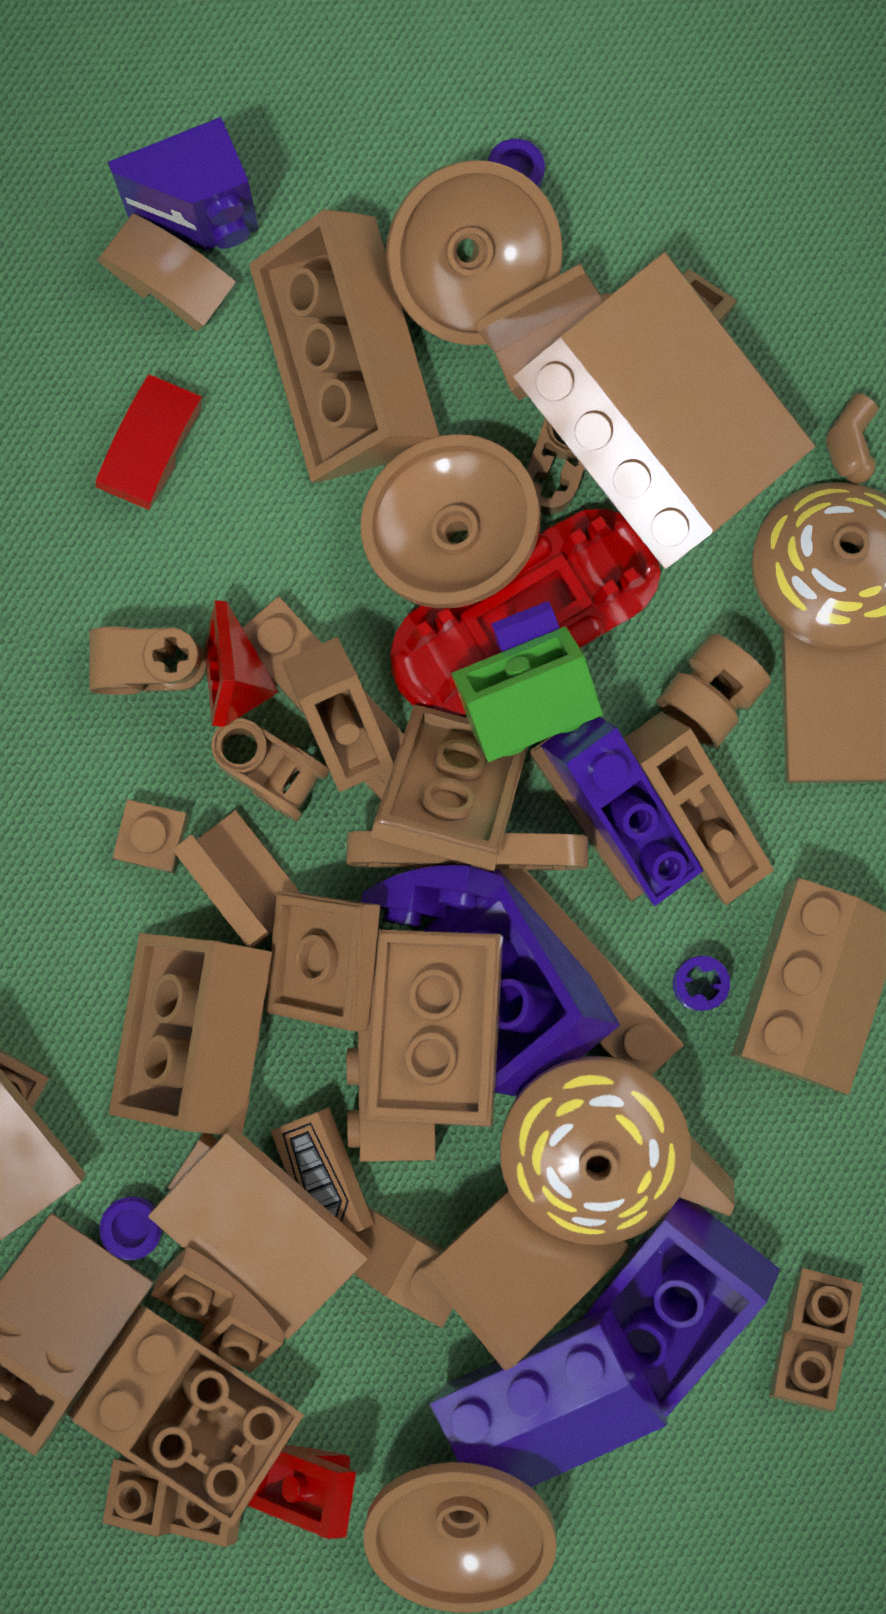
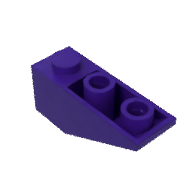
[540,717,703,906]

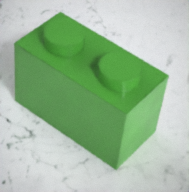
[451,626,603,762]

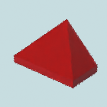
[204,600,279,727]

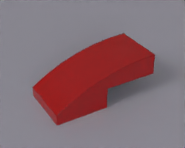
[95,374,202,511]

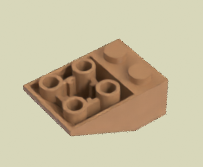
[0,1213,154,1456]
[67,1305,304,1528]

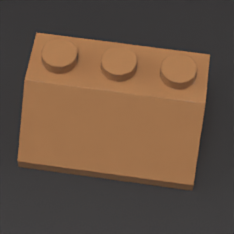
[731,878,886,1095]
[108,933,272,1135]

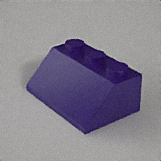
[430,1307,668,1488]

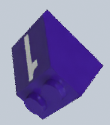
[108,117,259,251]

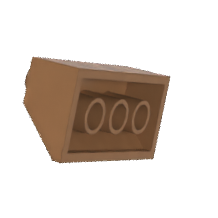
[249,209,439,483]

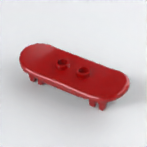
[390,509,661,717]

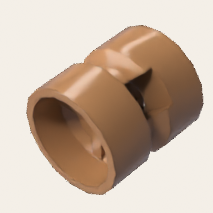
[656,634,771,749]

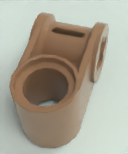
[89,627,207,695]
[212,719,330,822]

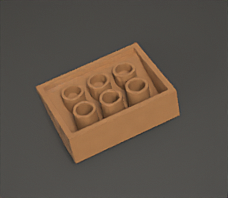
[513,251,816,569]

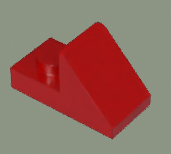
[247,1444,356,1539]

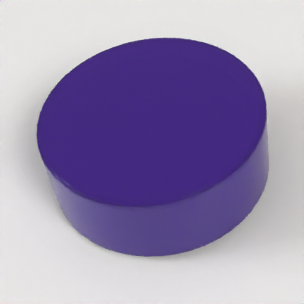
[487,139,545,189]
[100,1196,164,1260]

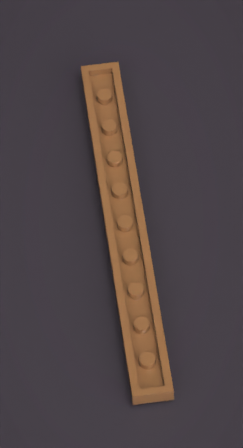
[243,596,684,1074]

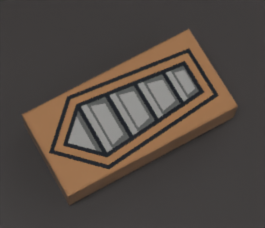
[270,1107,374,1233]

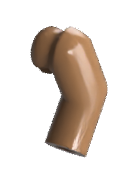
[826,393,879,484]

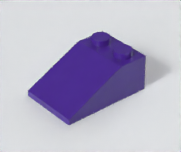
[422,869,621,1096]
[577,1197,780,1417]

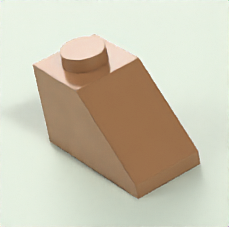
[281,637,394,792]
[354,1206,453,1328]

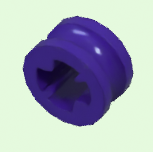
[672,956,730,1011]

